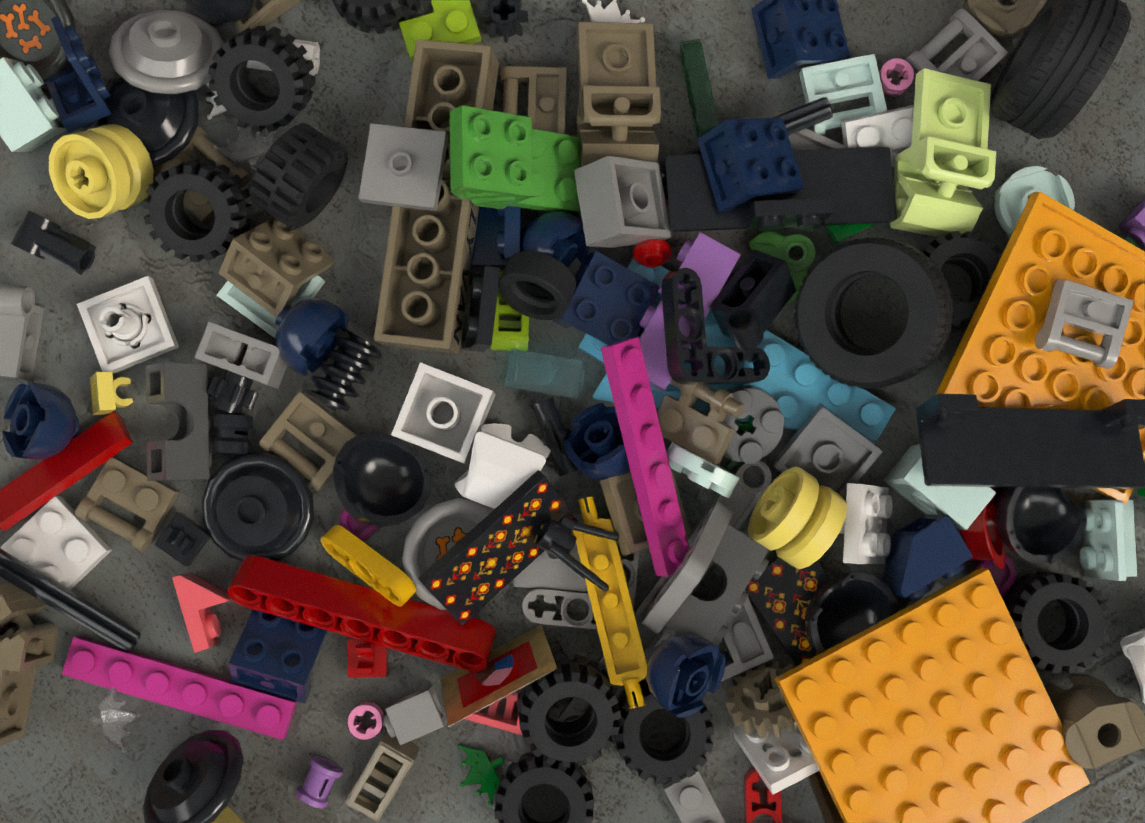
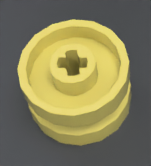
[49,124,154,219]
[748,466,847,569]

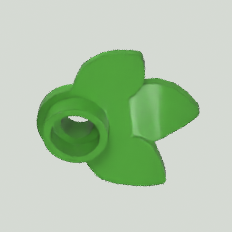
[749,231,815,304]

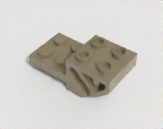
[576,22,661,167]
[0,577,58,746]

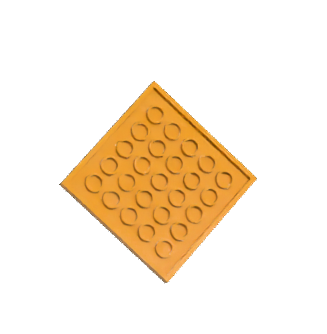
[935,192,1145,504]
[774,568,1090,823]

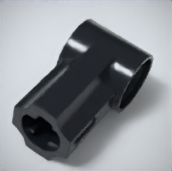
[11,210,96,275]

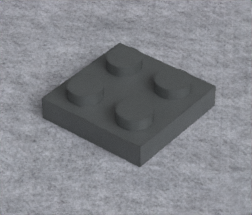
[772,403,883,498]

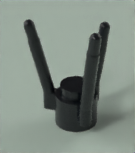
[535,515,619,592]

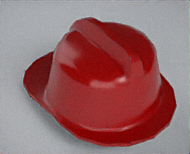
[957,487,1006,569]

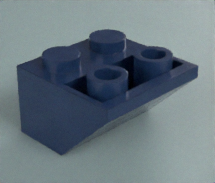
[882,514,973,599]

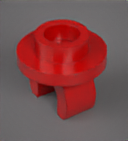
[633,239,671,268]

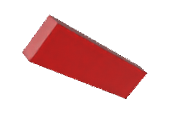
[0,411,133,531]

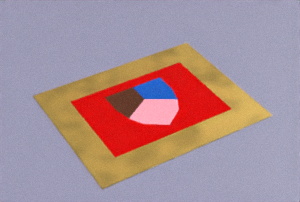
[440,625,558,727]

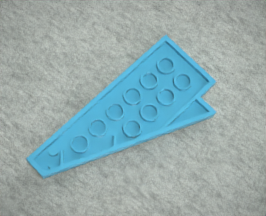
[578,258,896,442]

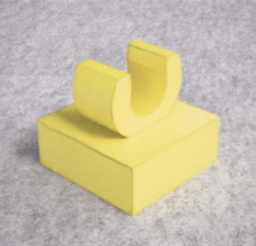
[89,371,133,415]

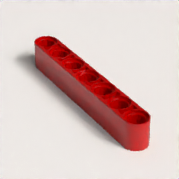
[227,555,496,672]

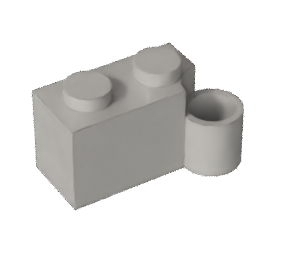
[0,283,44,382]

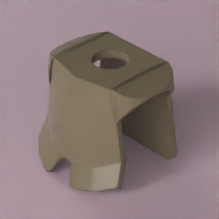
[1046,675,1145,769]

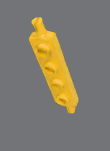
[573,497,648,709]

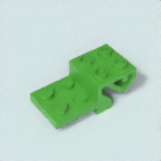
[450,105,581,214]

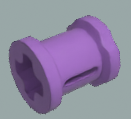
[294,756,344,809]

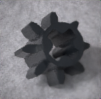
[481,0,528,43]
[207,370,259,415]

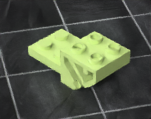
[890,68,996,237]

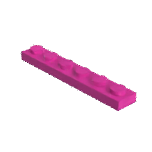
[601,337,689,577]
[61,636,297,740]

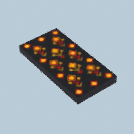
[418,470,578,626]
[745,557,831,666]

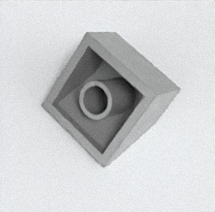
[574,156,671,248]

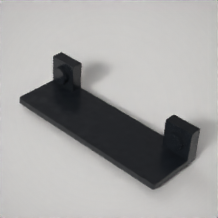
[916,393,1145,489]

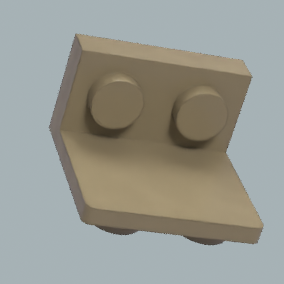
[219,218,335,318]

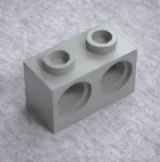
[194,322,288,389]

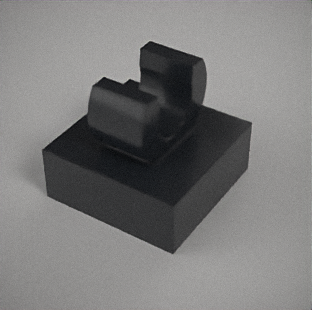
[154,513,210,566]

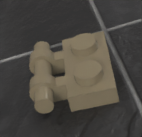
[657,378,744,464]

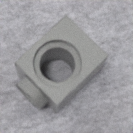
[383,685,447,745]

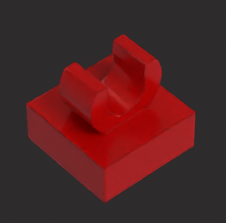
[347,637,388,678]

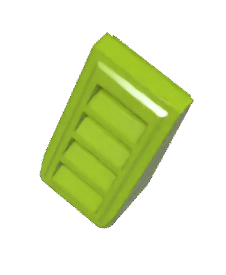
[491,271,530,351]

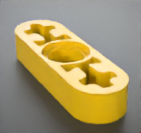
[320,524,416,606]

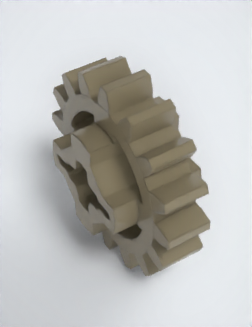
[725,661,796,738]

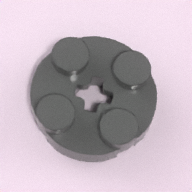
[706,385,784,464]

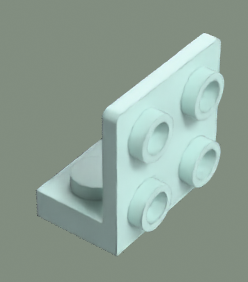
[1080,500,1137,581]

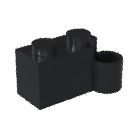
[710,250,796,350]

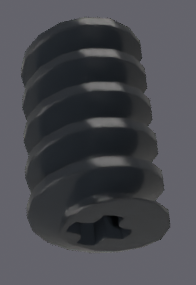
[303,327,383,412]

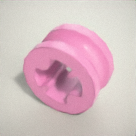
[879,58,914,97]
[348,701,385,740]

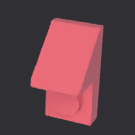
[172,573,232,653]

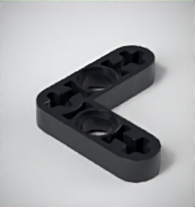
[661,268,770,385]

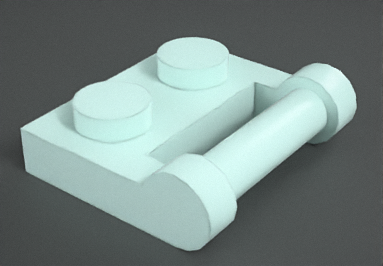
[799,54,887,135]

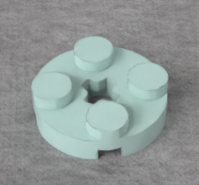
[994,166,1075,238]
[666,442,740,498]

